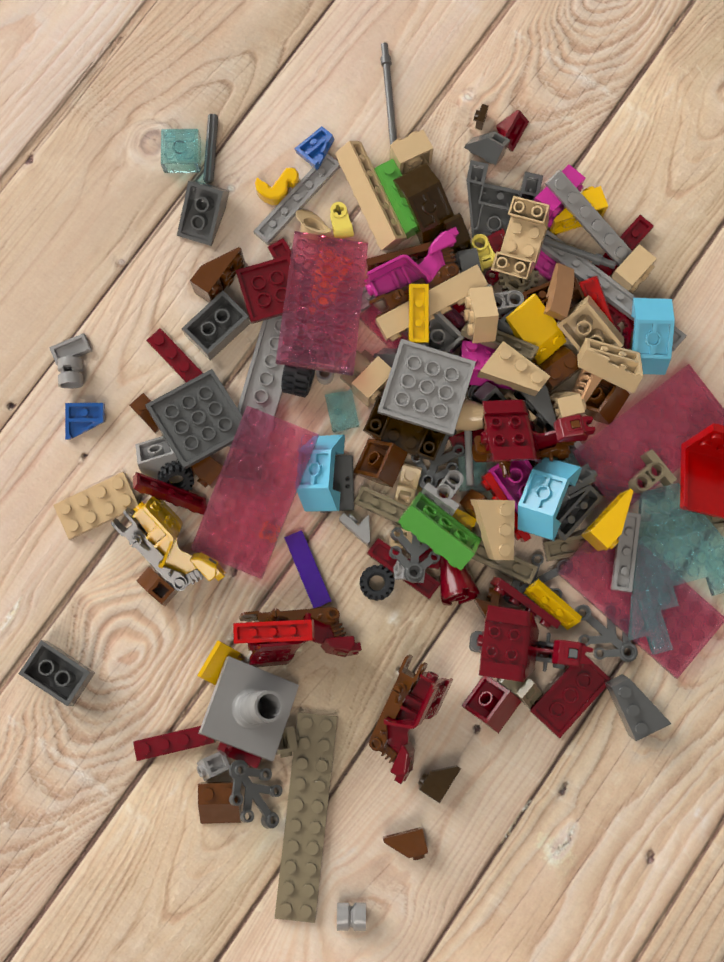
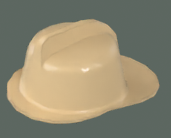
[296,209,331,246]

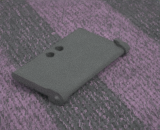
[320,455,354,513]

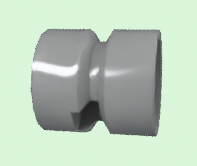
[57,356,83,389]
[337,903,366,931]

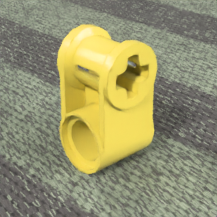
[330,202,354,240]
[470,234,495,272]

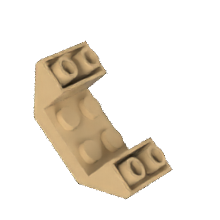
[491,196,550,280]

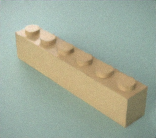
[335,141,407,250]
[375,264,488,342]

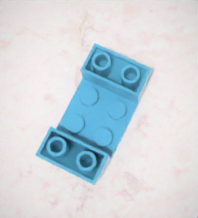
[631,298,675,375]
[296,435,345,512]
[518,457,582,541]

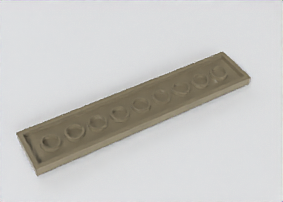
[274,712,338,923]

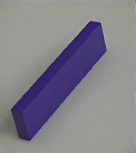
[284,530,332,608]

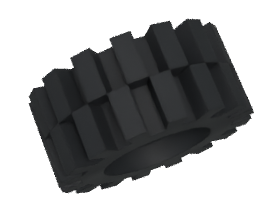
[158,461,194,491]
[360,565,395,601]

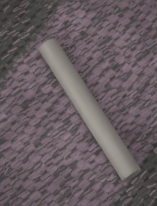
[464,431,474,486]

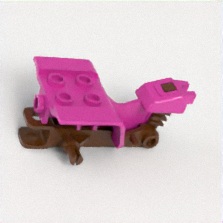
[363,227,459,318]

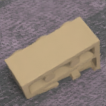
[577,338,643,394]
[477,341,550,396]
[549,390,586,420]
[470,499,515,560]

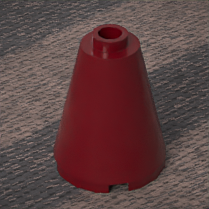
[440,556,480,606]

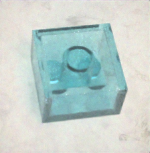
[161,129,201,173]

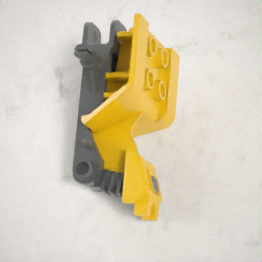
[111,496,226,591]

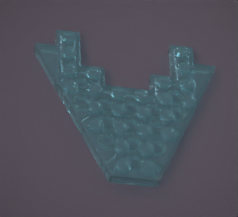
[628,483,724,655]

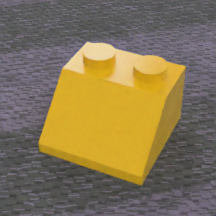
[197,640,243,685]

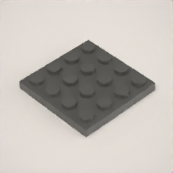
[145,369,251,469]

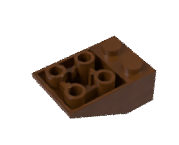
[190,247,245,303]

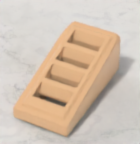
[572,369,602,403]

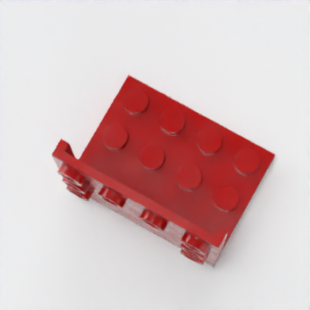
[680,423,724,519]

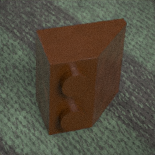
[532,345,581,393]
[580,379,630,425]
[353,438,408,488]
[198,782,241,824]

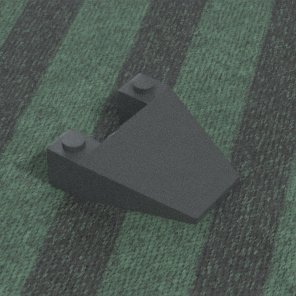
[466,160,544,238]

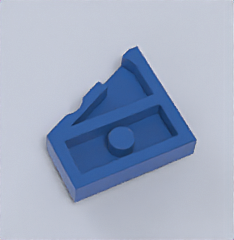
[294,126,335,170]
[65,403,105,440]

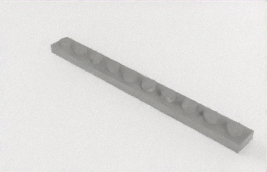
[541,230,687,352]

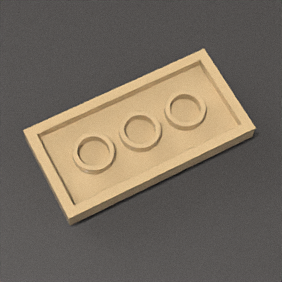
[53,472,139,540]

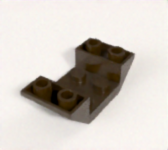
[393,163,454,244]
[363,396,446,461]

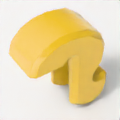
[255,168,299,205]

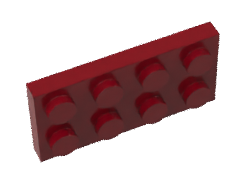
[529,655,611,739]

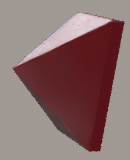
[496,110,529,152]

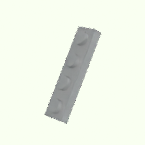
[611,512,641,593]

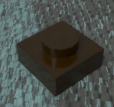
[473,104,489,130]

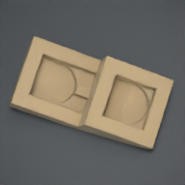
[394,463,422,507]

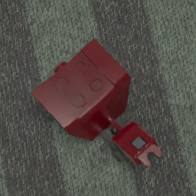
[469,605,593,682]

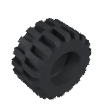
[281,346,317,398]

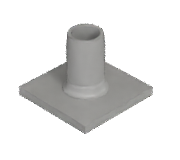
[378,339,476,436]
[198,656,299,761]

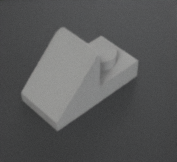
[339,513,370,547]

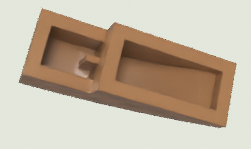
[544,262,574,321]

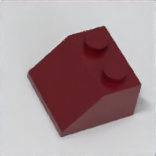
[462,676,522,734]

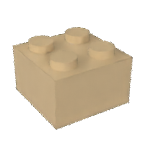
[390,130,433,175]
[611,244,657,294]
[464,286,499,343]
[352,356,391,407]

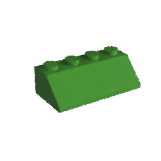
[374,159,419,240]
[398,492,481,570]

